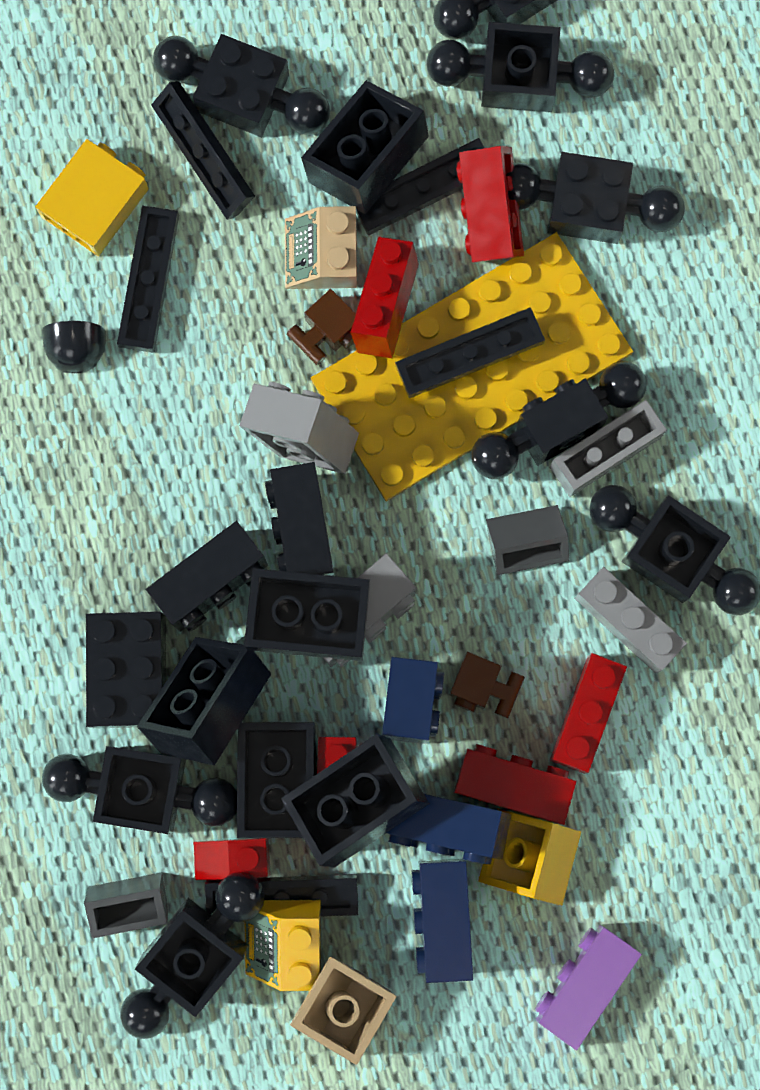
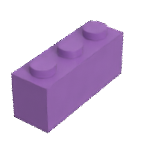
[535,925,642,1051]

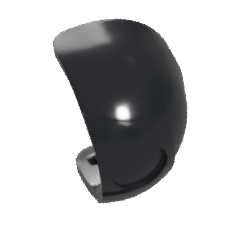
[42,321,106,373]

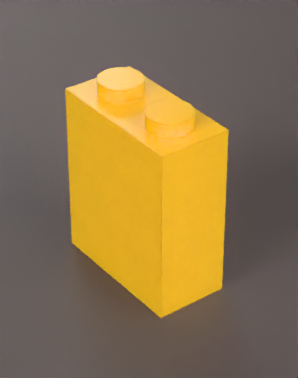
[35,139,149,257]

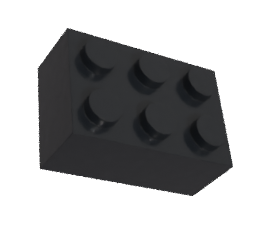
[301,80,429,214]
[265,462,334,576]
[145,520,269,632]
[244,568,370,661]
[86,612,166,729]
[137,637,271,766]
[237,722,316,838]
[281,734,430,868]

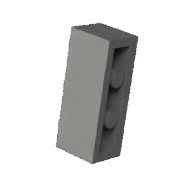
[549,400,667,497]
[574,567,687,673]

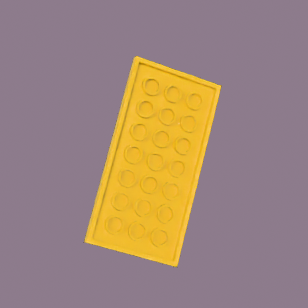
[311,232,634,502]

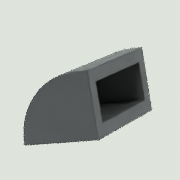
[486,505,569,575]
[84,872,168,938]

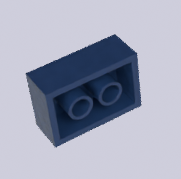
[382,657,444,744]
[387,794,512,865]
[411,859,473,983]

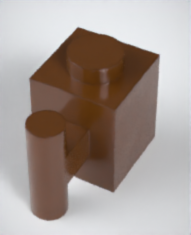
[286,288,356,366]
[449,652,525,719]

